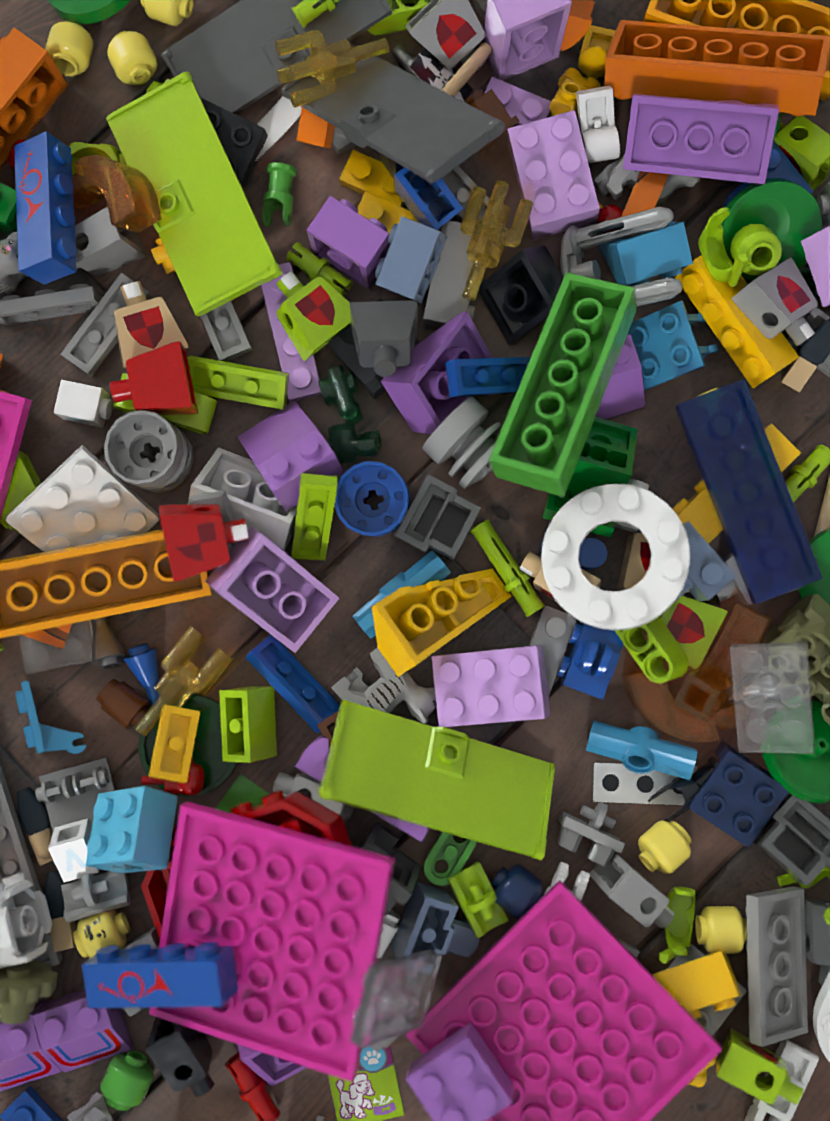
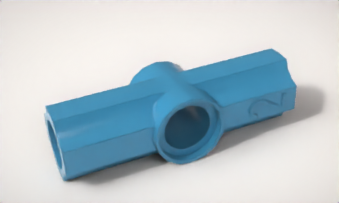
[352,550,451,639]
[586,720,698,780]

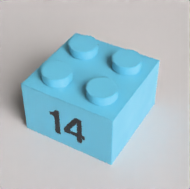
[85,786,178,873]

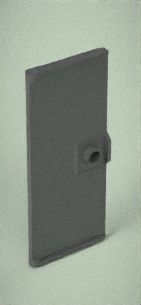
[160,0,392,114]
[281,42,505,183]

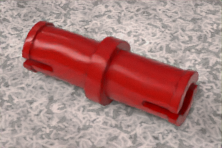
[225,1052,281,1121]

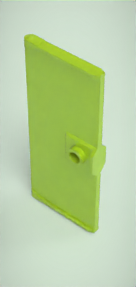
[106,72,283,317]
[319,699,555,860]

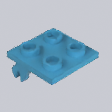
[627,301,719,391]
[15,681,86,754]

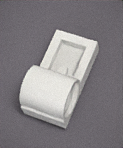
[576,85,620,163]

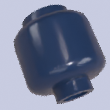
[491,864,544,918]

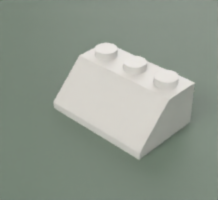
[188,447,297,551]

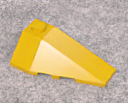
[372,568,512,677]

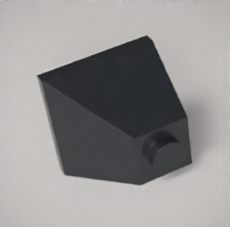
[479,245,562,345]

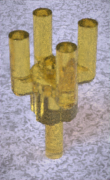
[275,30,389,108]
[460,180,533,301]
[134,626,233,737]

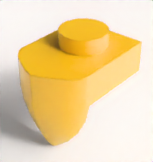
[578,25,616,78]

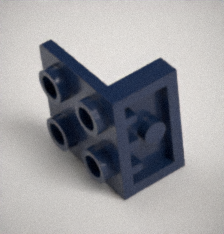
[689,741,788,847]

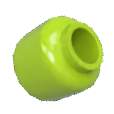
[730,224,782,276]

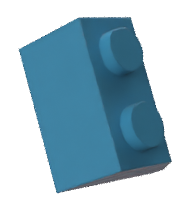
[599,222,693,287]

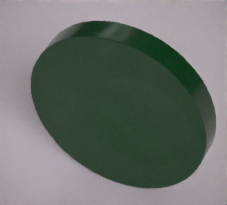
[138,694,238,797]

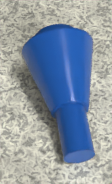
[123,643,165,708]

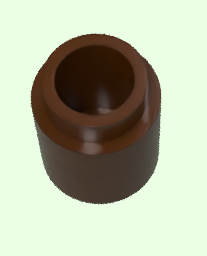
[96,679,151,729]

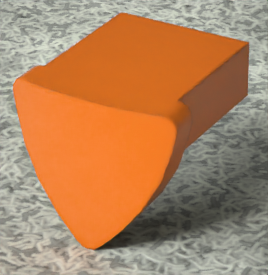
[560,0,596,51]
[296,107,335,148]

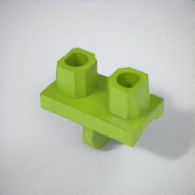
[447,862,509,938]

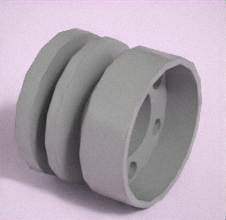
[422,396,503,490]
[104,410,194,493]

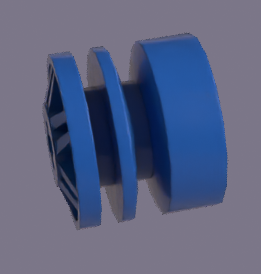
[335,461,411,537]

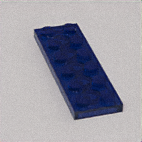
[675,379,823,604]

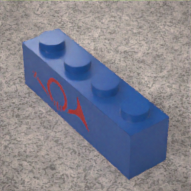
[14,131,77,285]
[82,942,239,1008]

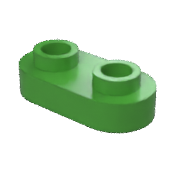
[424,831,477,886]

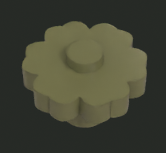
[0,961,57,1024]

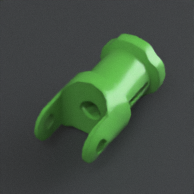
[262,162,297,227]

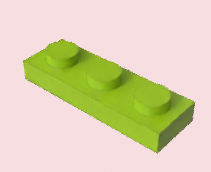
[188,355,289,410]
[291,473,337,561]

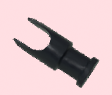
[648,756,718,822]

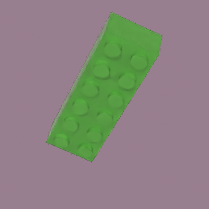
[489,272,637,497]

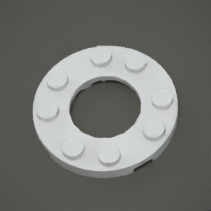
[542,484,690,630]

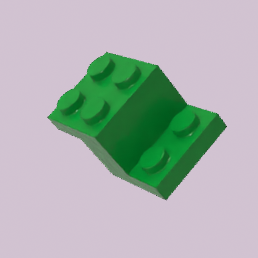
[542,416,638,538]

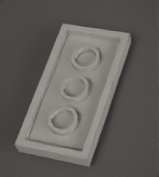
[746,886,808,1047]

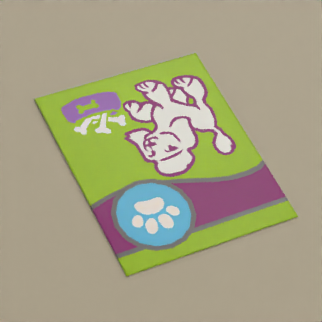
[328,1039,404,1121]

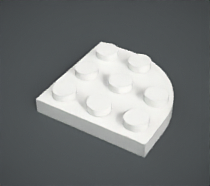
[6,445,160,552]

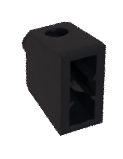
[146,1017,214,1097]

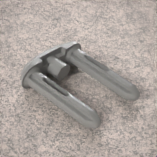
[560,207,682,307]

